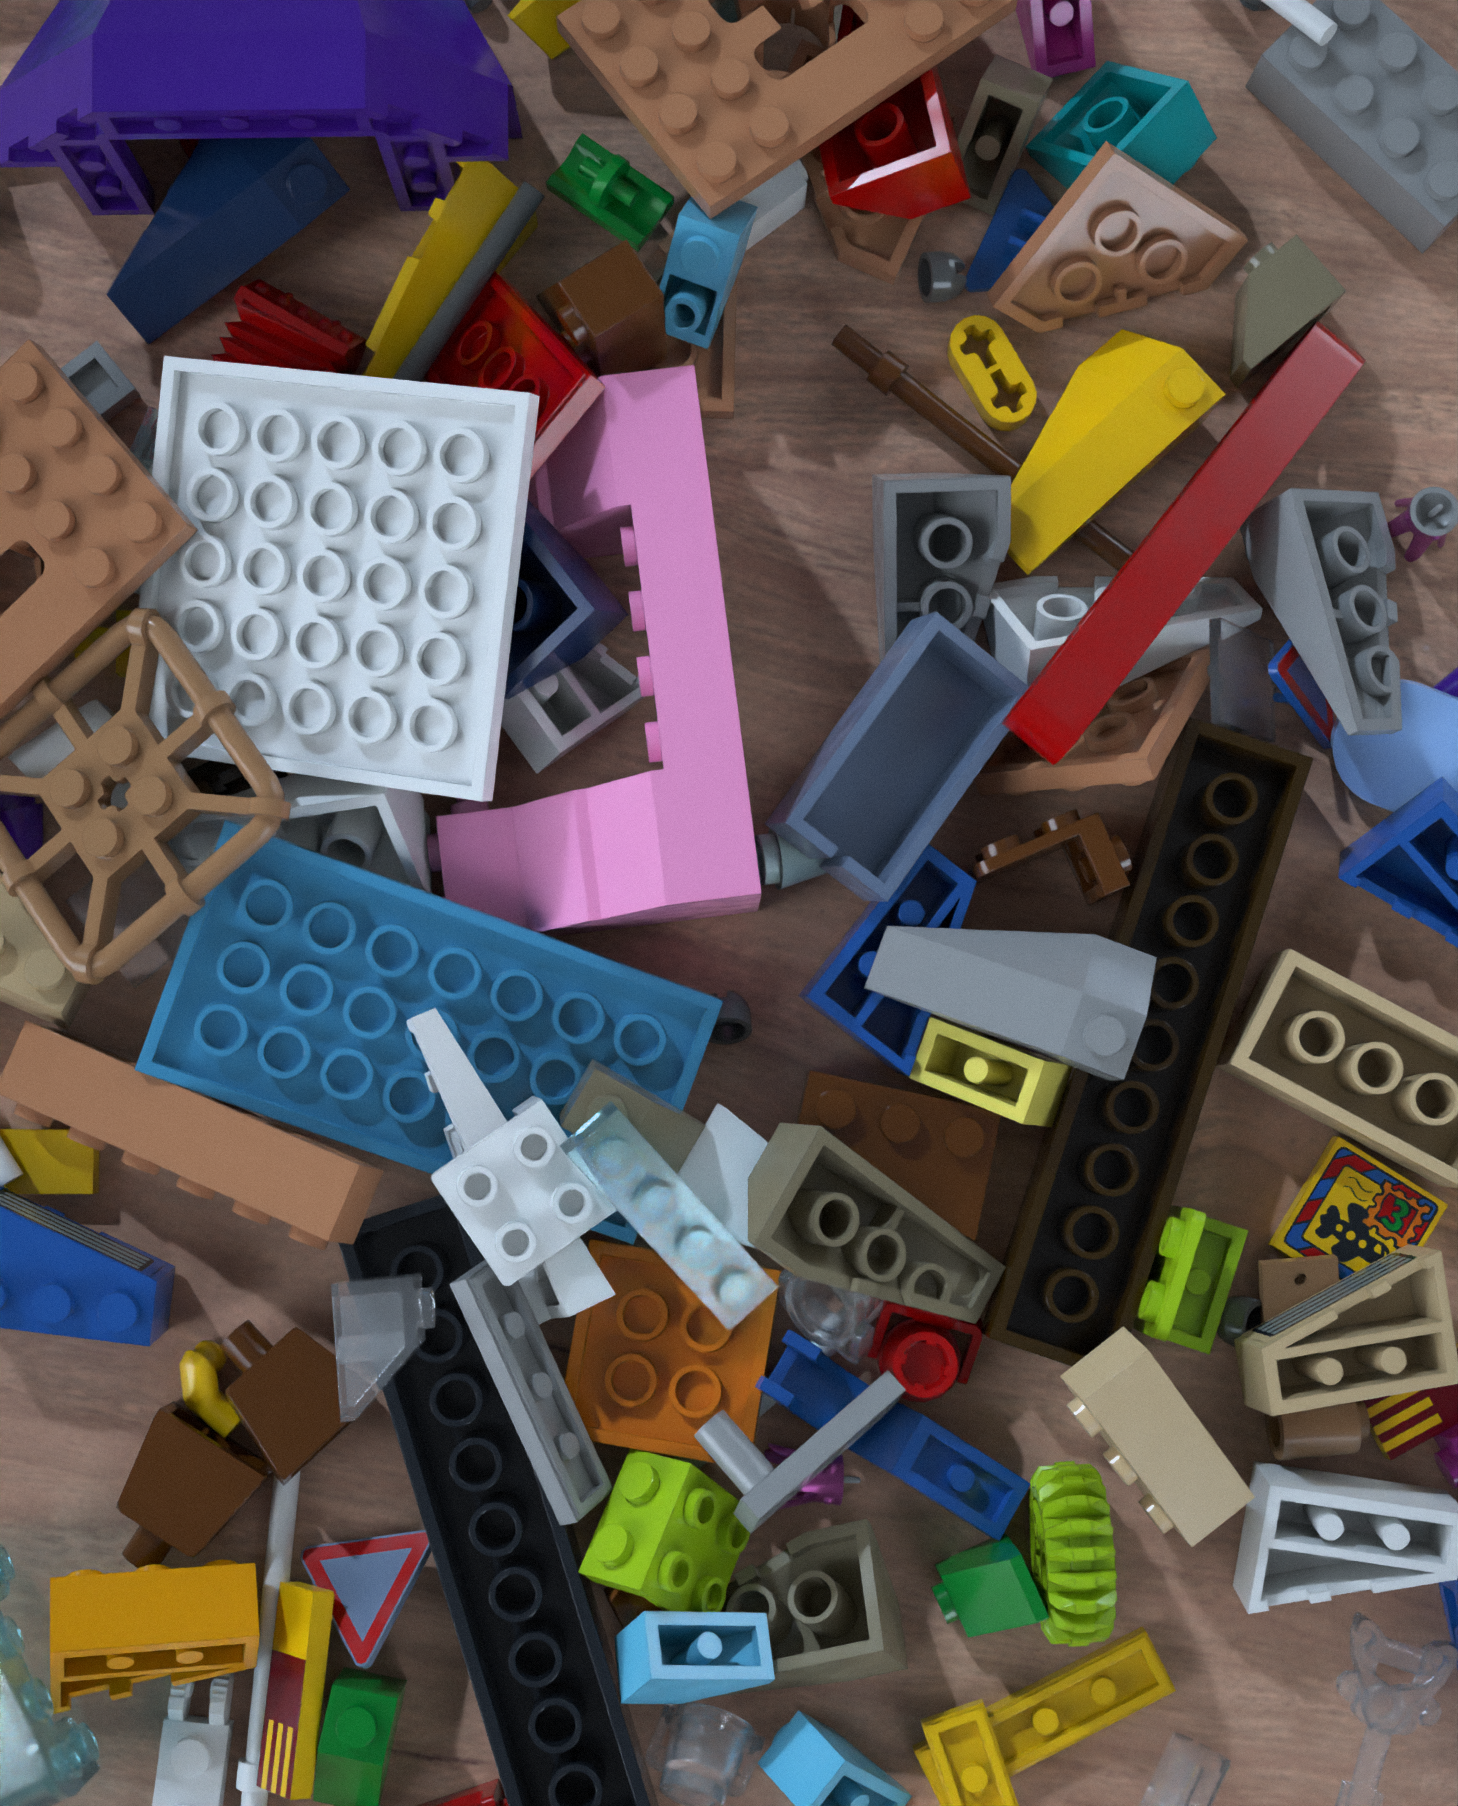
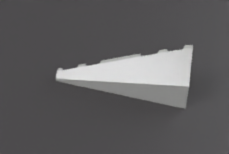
[406,1008,616,1325]

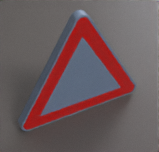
[300,1530,432,1669]

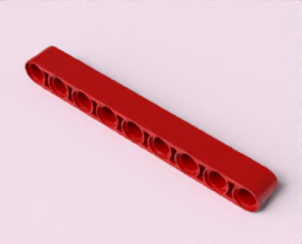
[1002,320,1366,766]

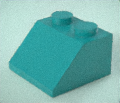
[1025,61,1217,189]

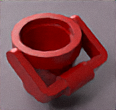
[866,1300,983,1403]

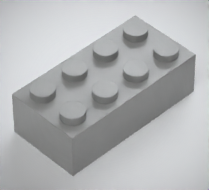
[1245,0,1458,254]

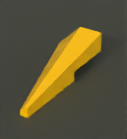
[361,161,538,379]

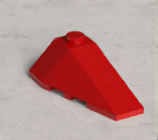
[819,5,971,219]

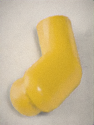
[179,1340,241,1440]

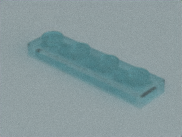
[560,1100,778,1331]

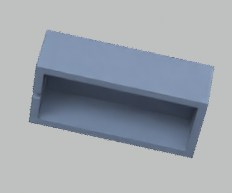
[765,612,1029,902]

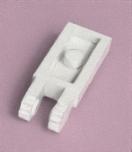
[152,1673,234,1806]

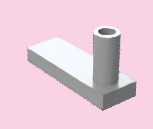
[694,1370,906,1534]

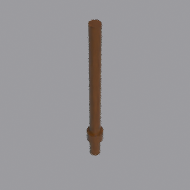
[831,325,1134,571]

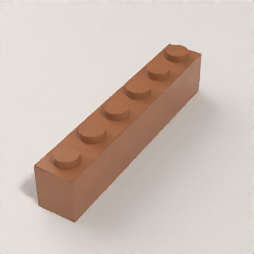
[0,1020,384,1250]

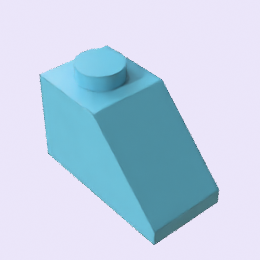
[614,1611,775,1704]
[758,1710,912,1806]

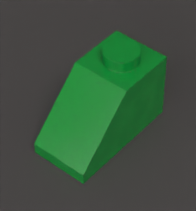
[931,1532,1050,1638]
[313,1667,407,1806]

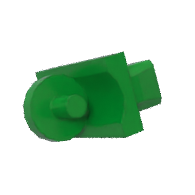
[546,133,674,252]

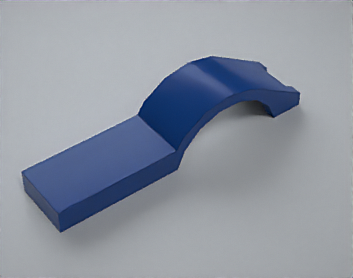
[755,1330,1030,1541]

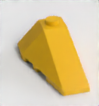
[1007,329,1226,575]

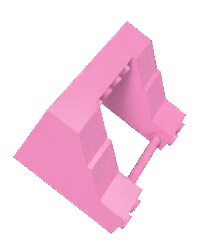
[427,365,762,937]

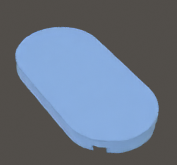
[1330,679,1458,812]

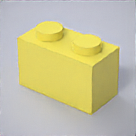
[909,1017,1073,1127]

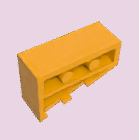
[50,1559,260,1715]

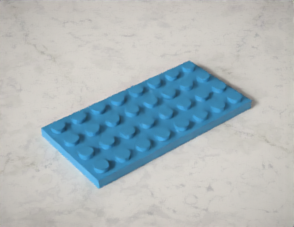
[134,820,723,1244]

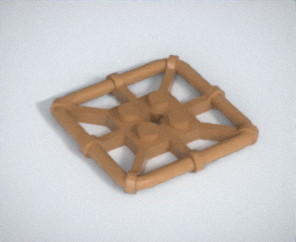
[0,608,291,985]

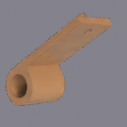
[1258,1254,1370,1461]

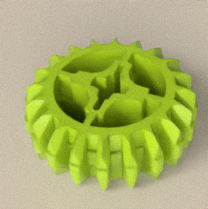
[1028,1461,1118,1647]

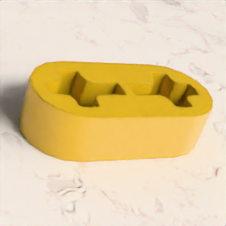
[947,315,1037,431]

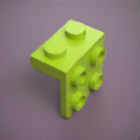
[1132,1205,1248,1355]
[578,1448,750,1612]

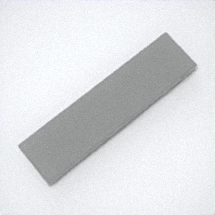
[449,1260,613,1526]

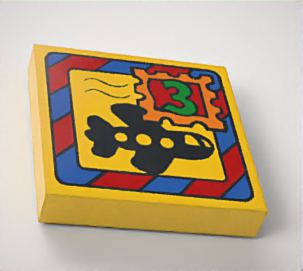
[1268,1136,1448,1281]

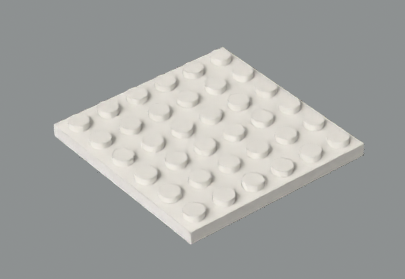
[139,356,540,802]

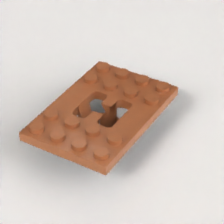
[556,0,1018,220]
[0,339,198,721]

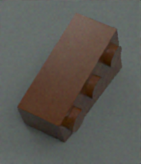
[536,239,667,377]
[796,1070,1001,1241]

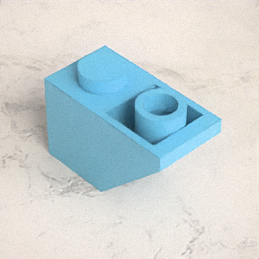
[659,197,758,349]

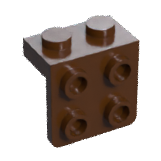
[967,809,1132,906]

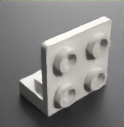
[431,1096,617,1286]

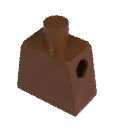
[219,1320,379,1486]
[116,1402,273,1568]

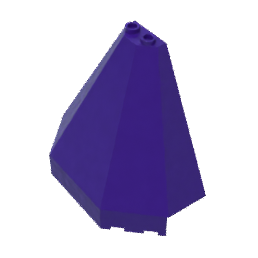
[0,0,523,215]

